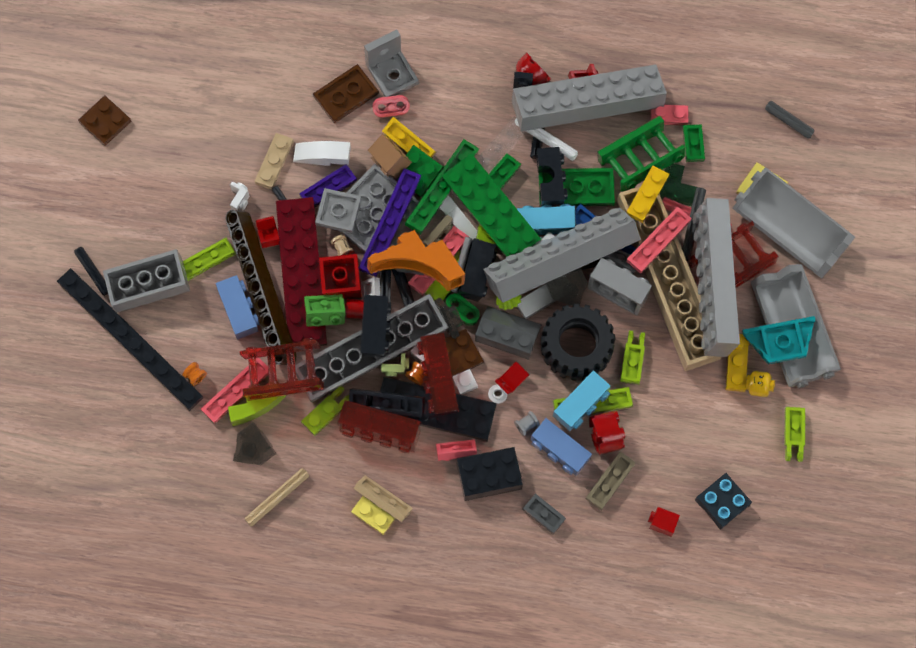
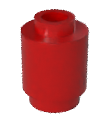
[344,299,364,319]

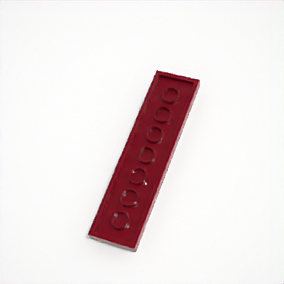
[276,197,327,348]

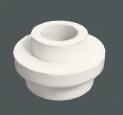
[488,384,508,404]

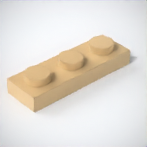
[255,133,294,190]
[354,475,413,522]

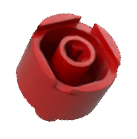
[589,411,625,455]

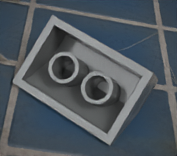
[475,306,542,360]

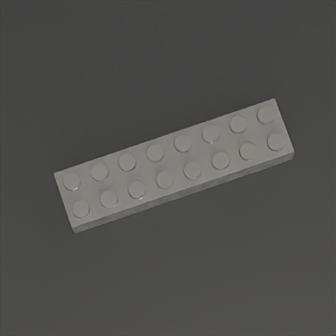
[512,64,667,132]
[693,198,740,357]
[483,208,641,303]
[293,294,448,402]

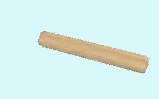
[245,468,309,526]

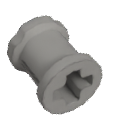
[514,411,540,436]

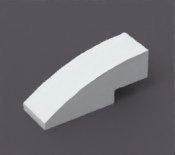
[293,141,351,166]

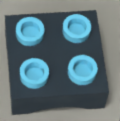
[695,473,752,530]

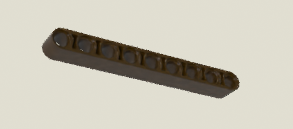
[225,210,297,365]

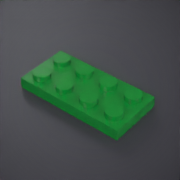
[538,168,615,207]

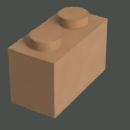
[368,134,412,179]

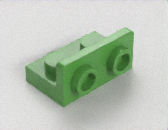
[304,294,345,326]

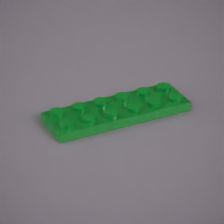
[442,153,542,257]

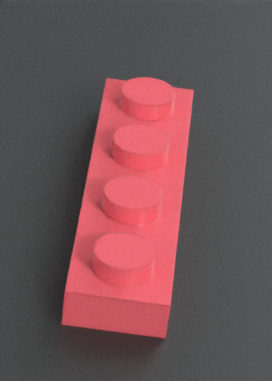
[626,206,692,274]
[408,226,469,296]
[201,357,272,424]

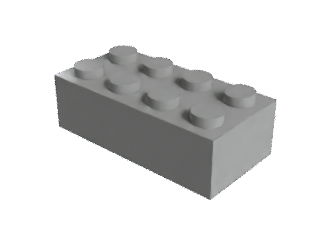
[103,249,190,313]

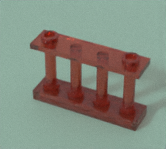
[688,221,779,288]
[240,338,324,401]

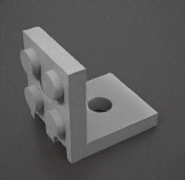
[364,30,419,97]

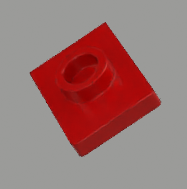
[495,361,530,395]

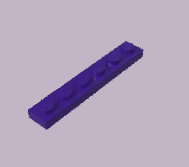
[359,168,421,277]

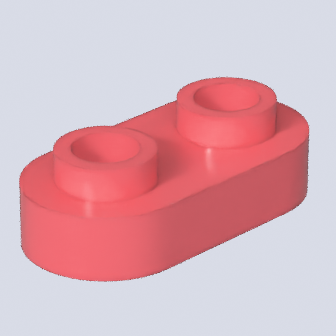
[372,95,410,117]

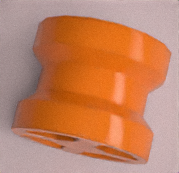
[182,362,207,386]
[405,362,430,385]

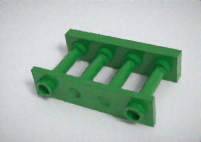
[597,116,685,192]

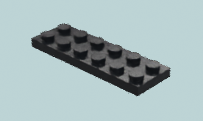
[374,377,497,442]

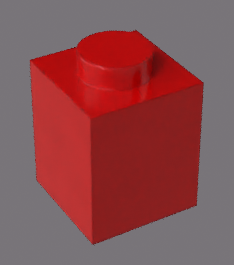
[648,507,680,537]

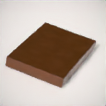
[313,64,379,124]

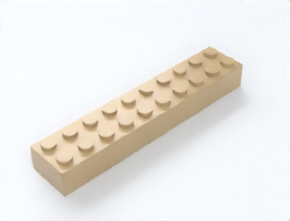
[617,186,722,371]

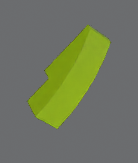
[228,388,286,426]

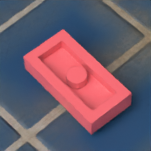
[650,105,688,125]
[436,440,477,461]

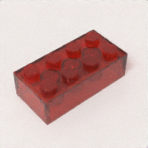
[417,332,459,417]
[338,400,421,454]

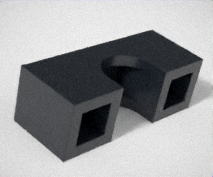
[536,147,568,207]

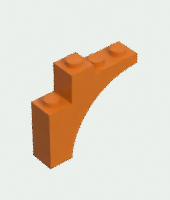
[367,230,465,292]

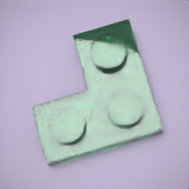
[659,163,699,206]

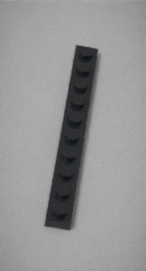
[57,268,203,411]

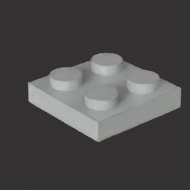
[315,188,361,233]

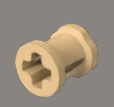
[330,234,354,256]

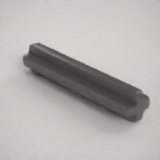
[765,101,815,138]

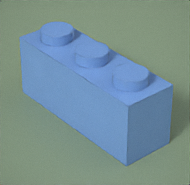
[215,275,260,340]
[531,418,592,476]

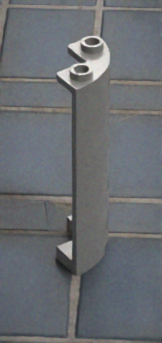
[732,167,855,278]
[751,264,841,388]

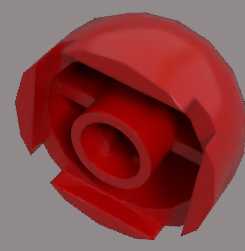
[516,52,551,85]

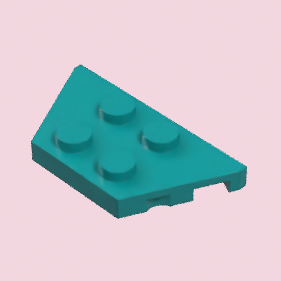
[742,316,816,365]

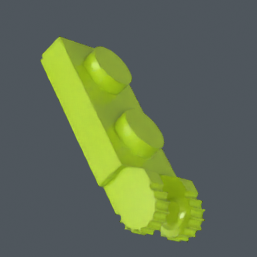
[620,330,645,385]
[301,386,349,436]
[784,407,805,462]

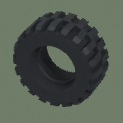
[541,304,615,381]

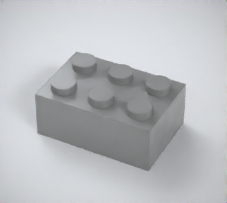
[587,258,652,316]

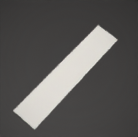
[427,190,477,240]

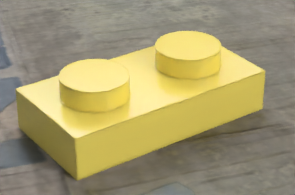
[351,496,395,535]

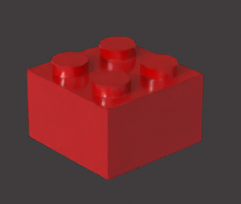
[319,254,361,299]

